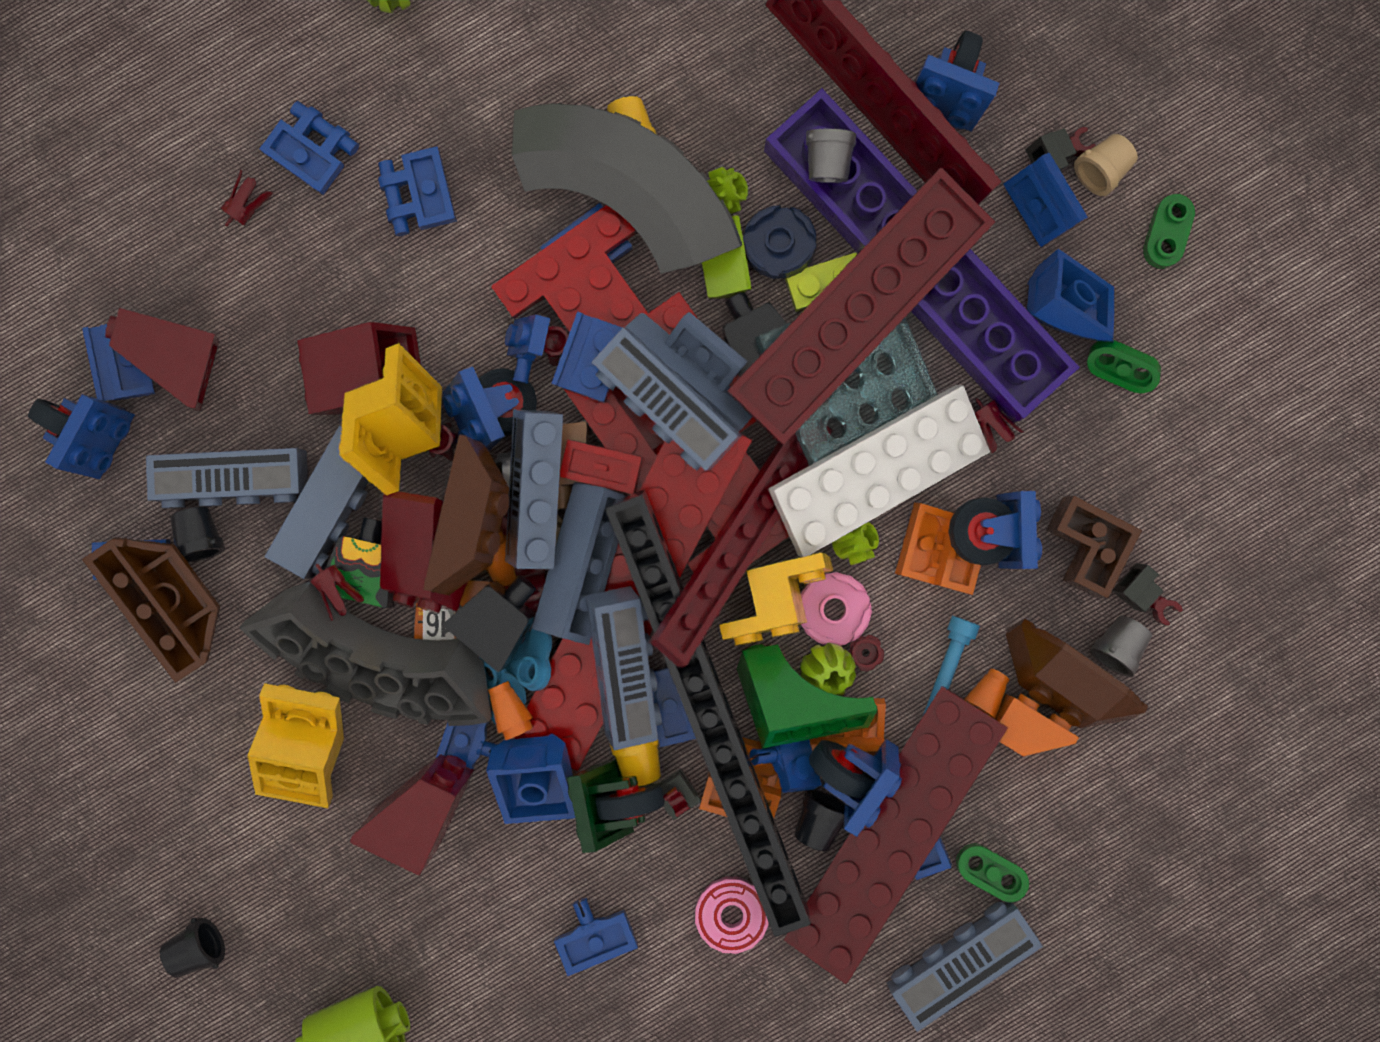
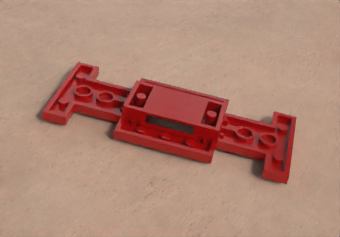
[491,205,789,573]

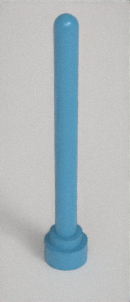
[922,615,980,717]

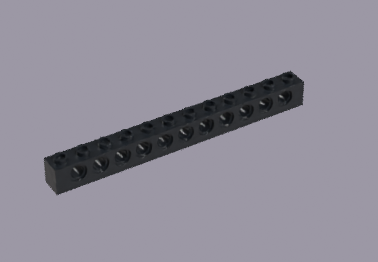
[605,489,811,937]

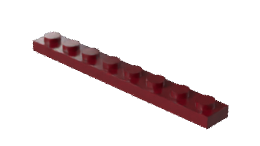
[649,413,833,667]

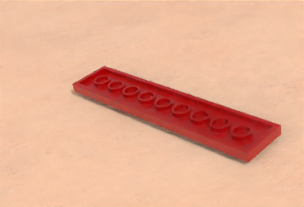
[513,433,752,771]

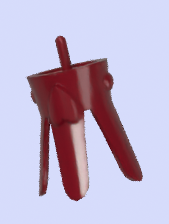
[220,169,273,226]
[543,326,569,366]
[975,398,1024,453]
[428,423,458,461]
[310,564,364,621]

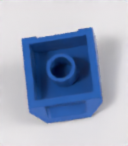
[1027,249,1115,343]
[486,733,575,824]

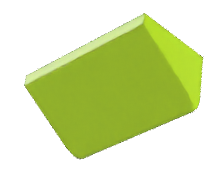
[702,216,751,299]

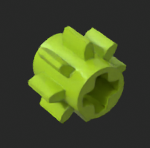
[707,167,748,214]
[832,522,879,565]

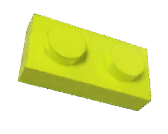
[785,252,857,312]

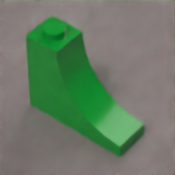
[736,644,878,748]

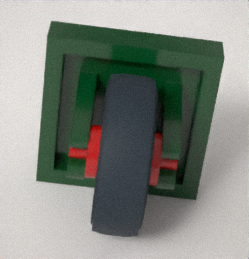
[567,759,665,853]

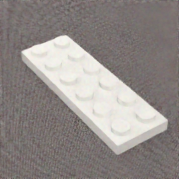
[768,385,990,557]

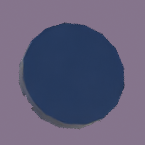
[743,205,817,279]

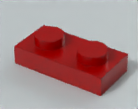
[560,439,643,494]

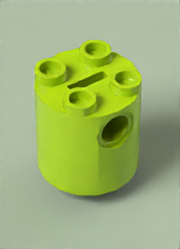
[295,986,410,1042]

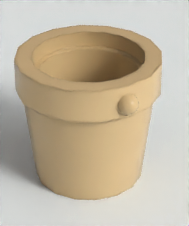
[1074,134,1138,196]

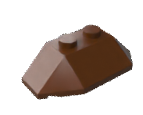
[423,435,509,595]
[82,537,221,683]
[1006,618,1148,728]

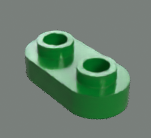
[1143,194,1195,269]
[1087,340,1161,393]
[956,843,1029,902]

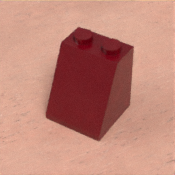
[105,308,220,412]
[297,322,421,415]
[380,491,468,614]
[349,754,474,876]

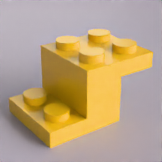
[339,343,442,495]
[719,553,833,646]
[247,683,344,809]

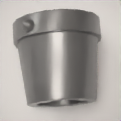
[806,129,856,183]
[1090,615,1152,677]

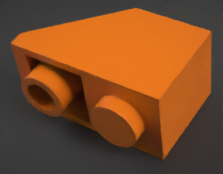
[996,693,1079,756]

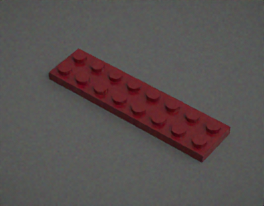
[765,0,1002,205]
[726,168,995,445]
[784,686,1009,985]

